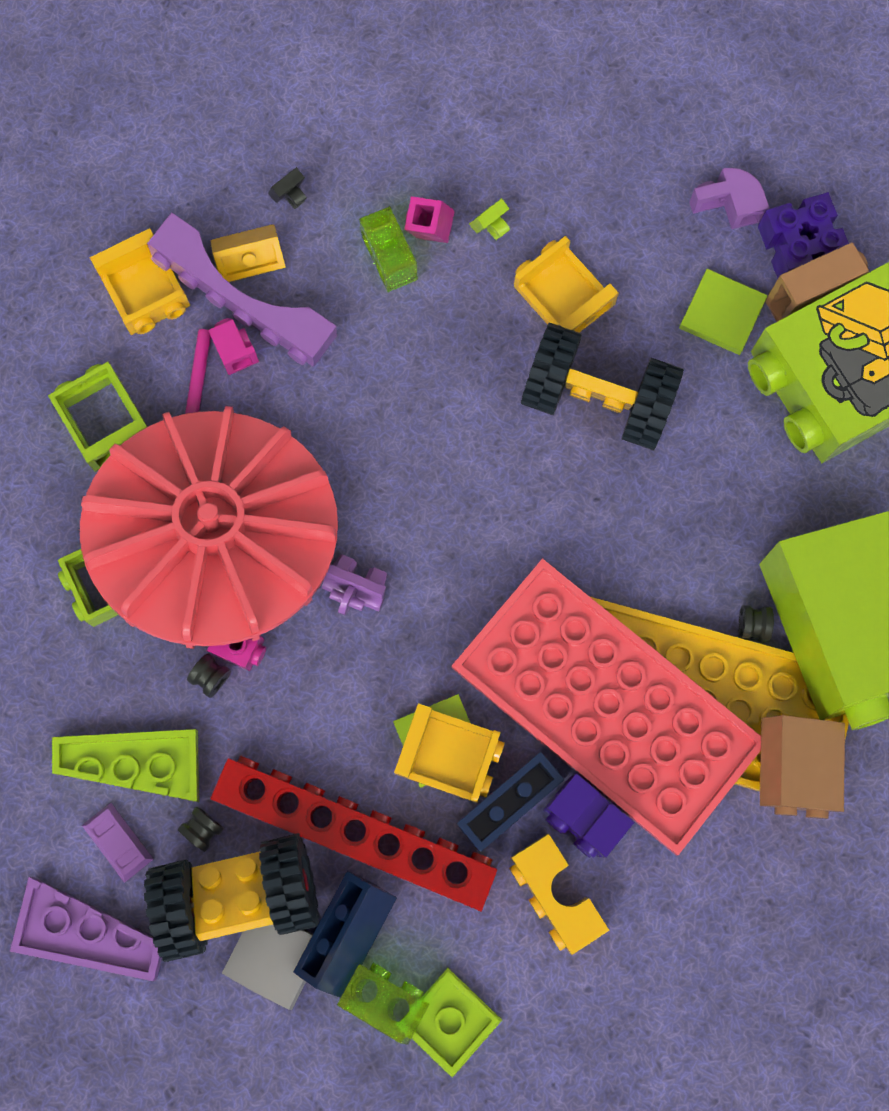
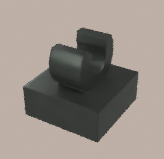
[268,167,307,209]

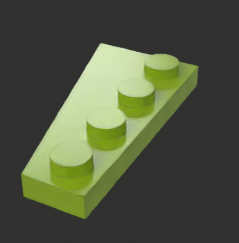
[52,729,199,802]

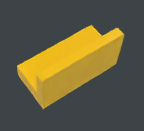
[211,224,286,282]

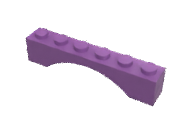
[147,212,337,367]

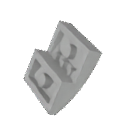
[222,924,313,1010]

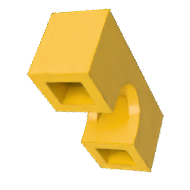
[509,834,609,955]

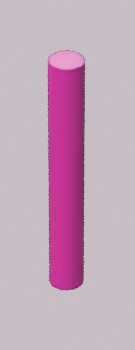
[185,329,211,414]

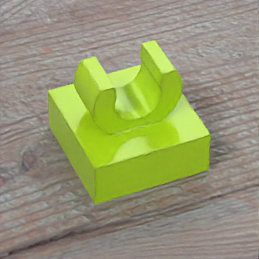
[469,198,510,240]

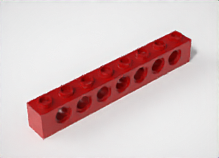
[210,756,498,912]

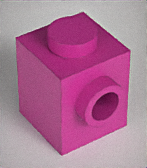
[404,196,455,243]
[207,635,266,671]

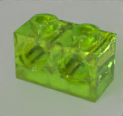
[359,206,418,292]
[337,962,430,1045]

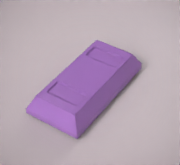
[82,803,154,883]

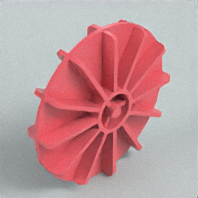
[80,406,338,649]

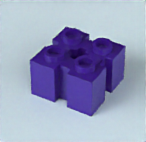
[758,192,849,279]
[543,773,635,858]

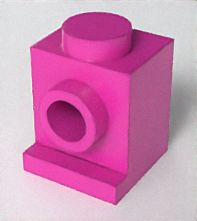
[208,318,259,375]

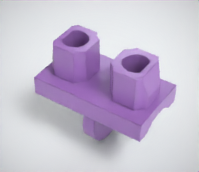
[322,554,387,615]

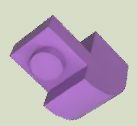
[689,168,770,229]

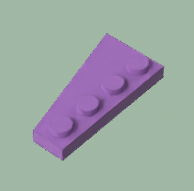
[10,877,162,981]

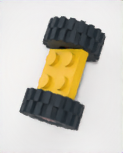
[521,322,684,451]
[144,833,319,962]

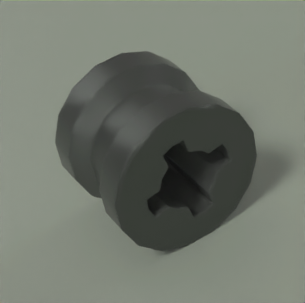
[738,605,774,641]
[187,653,231,698]
[177,806,224,852]

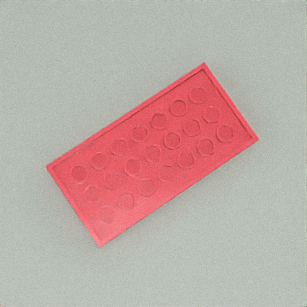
[451,558,761,856]

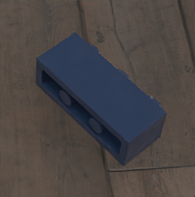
[457,752,564,852]
[293,871,397,999]

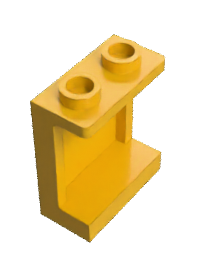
[89,228,191,335]
[514,236,619,333]
[394,703,505,803]

